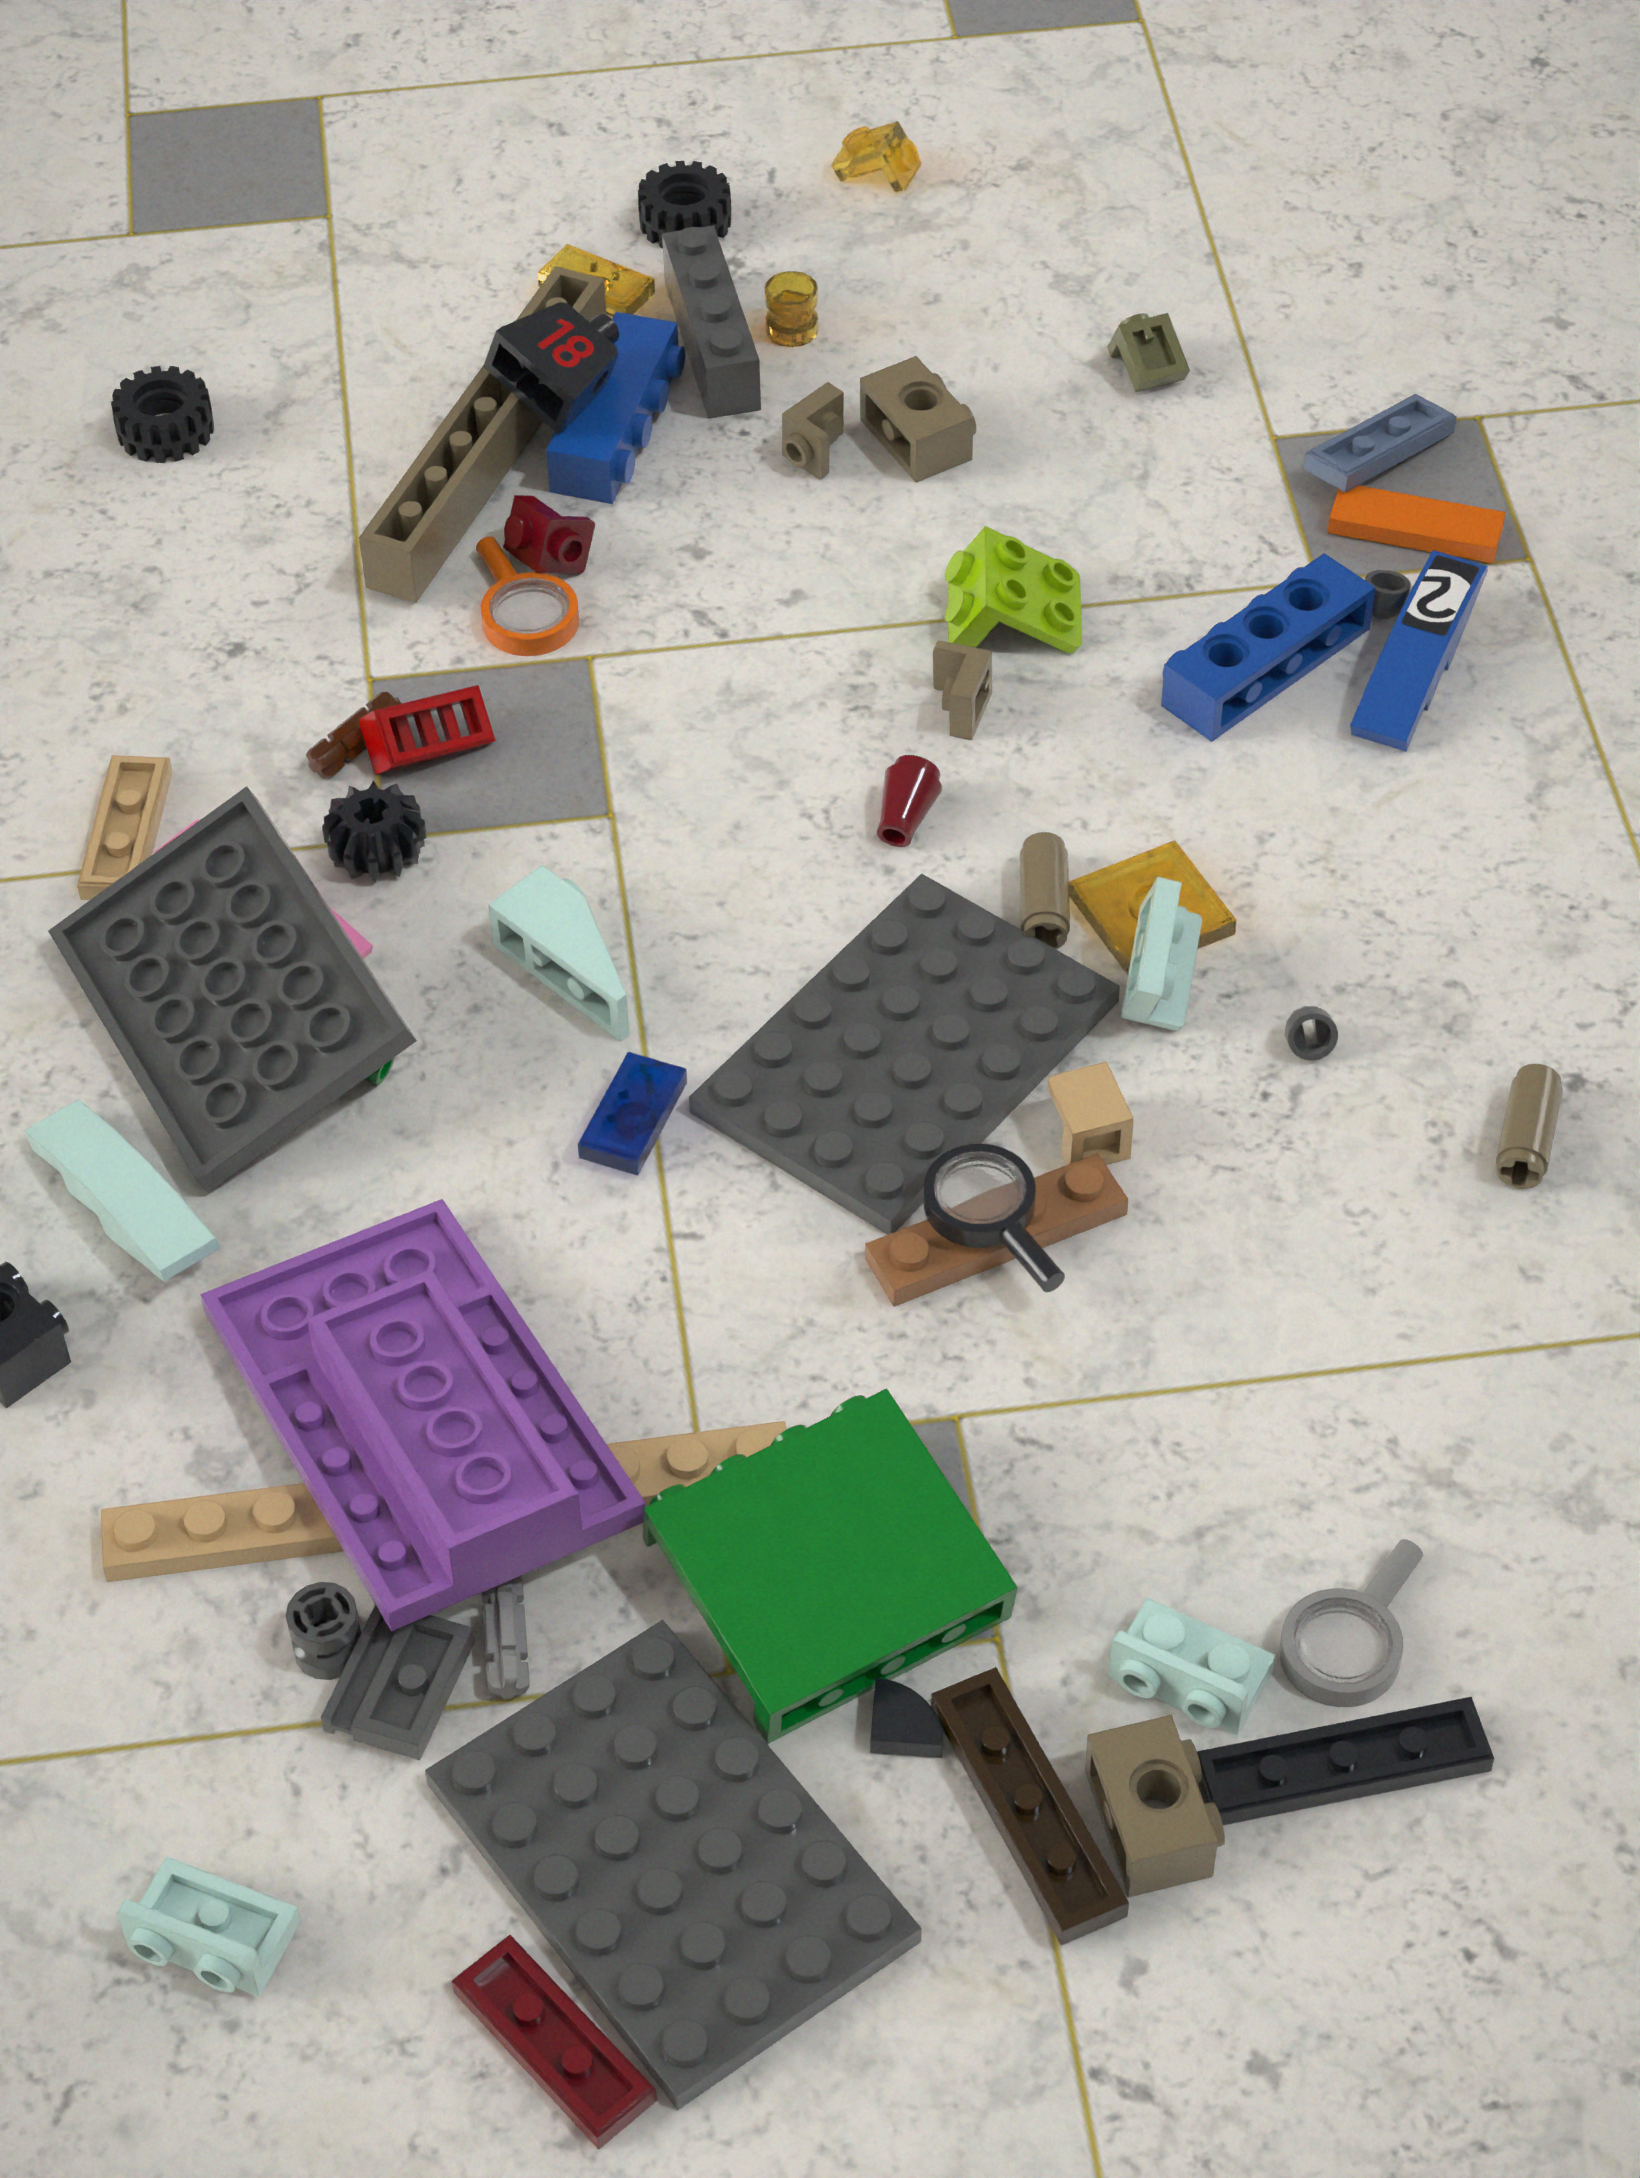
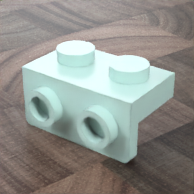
[117,1856,301,1997]

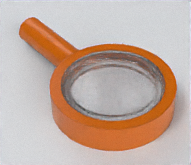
[476,536,579,656]

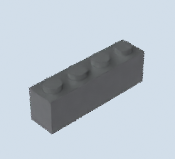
[662,225,761,419]

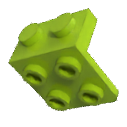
[945,526,1082,654]

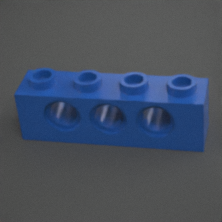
[1161,553,1376,742]

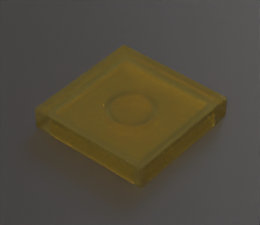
[1069,840,1237,975]

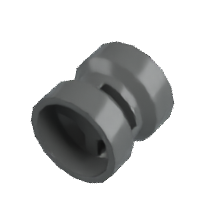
[285,1582,362,1680]

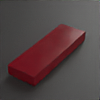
[452,1935,657,2150]

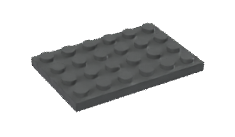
[48,786,417,1193]
[689,873,1120,1235]
[425,1620,922,2110]

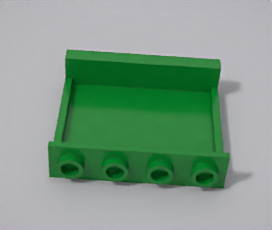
[643,1388,1018,1744]

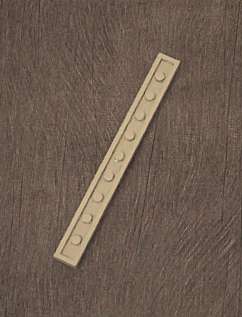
[101,1421,787,1582]

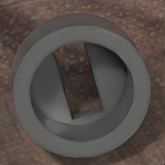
[1365,570,1411,619]
[1285,1006,1338,1061]

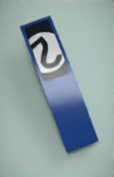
[1350,550,1488,752]

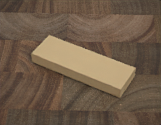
[77,755,173,900]

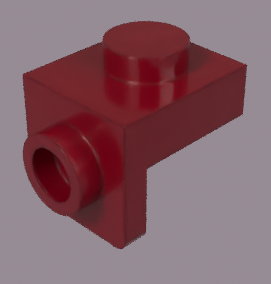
[503,495,595,574]

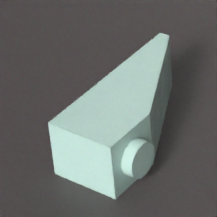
[488,865,630,1042]

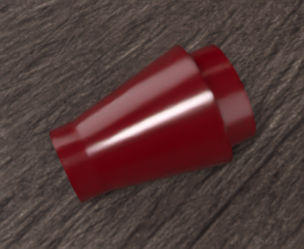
[877,755,942,847]

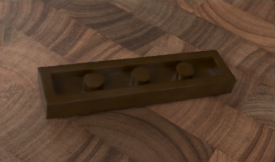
[931,1667,1129,1945]

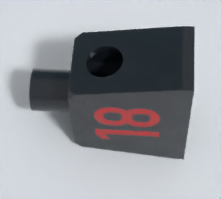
[483,302,619,435]

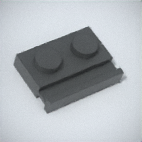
[321,1605,475,1761]

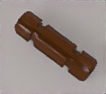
[306,691,402,779]

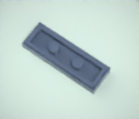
[1304,394,1457,492]

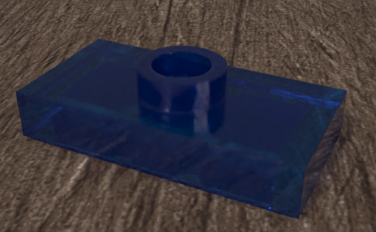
[578,1052,687,1176]

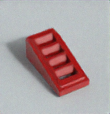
[359,685,496,775]

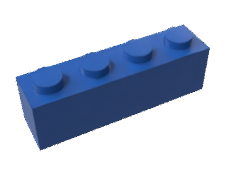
[546,312,686,504]

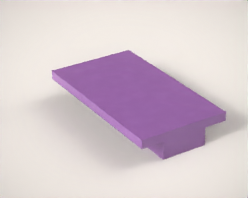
[200,1199,646,1631]

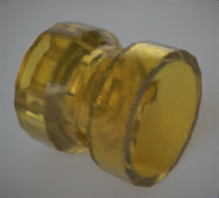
[764,271,819,347]

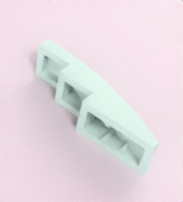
[24,1099,220,1282]

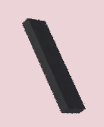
[1197,1697,1494,1825]

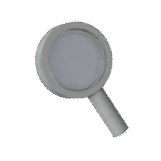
[1279,1539,1423,1707]

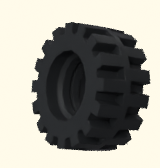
[638,161,731,248]
[111,366,214,463]

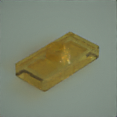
[537,244,655,317]

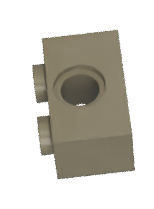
[860,356,976,483]
[1085,1714,1225,1898]

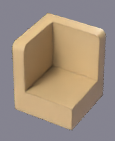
[1048,1061,1134,1165]

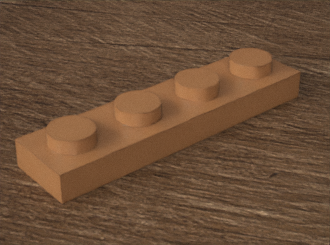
[865,1153,1128,1307]

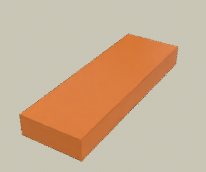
[1327,485,1506,564]

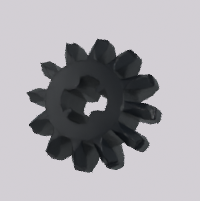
[322,780,427,883]

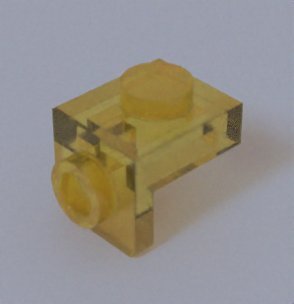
[831,121,921,193]

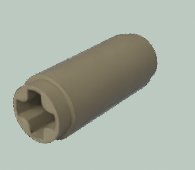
[1020,832,1070,949]
[1496,1064,1563,1189]

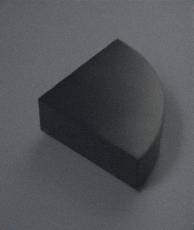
[870,1678,943,1758]

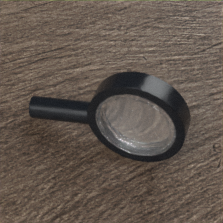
[924,1144,1065,1292]

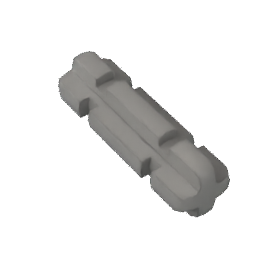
[482,1575,530,1700]

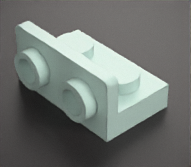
[1121,877,1202,1031]
[1108,1598,1276,1736]

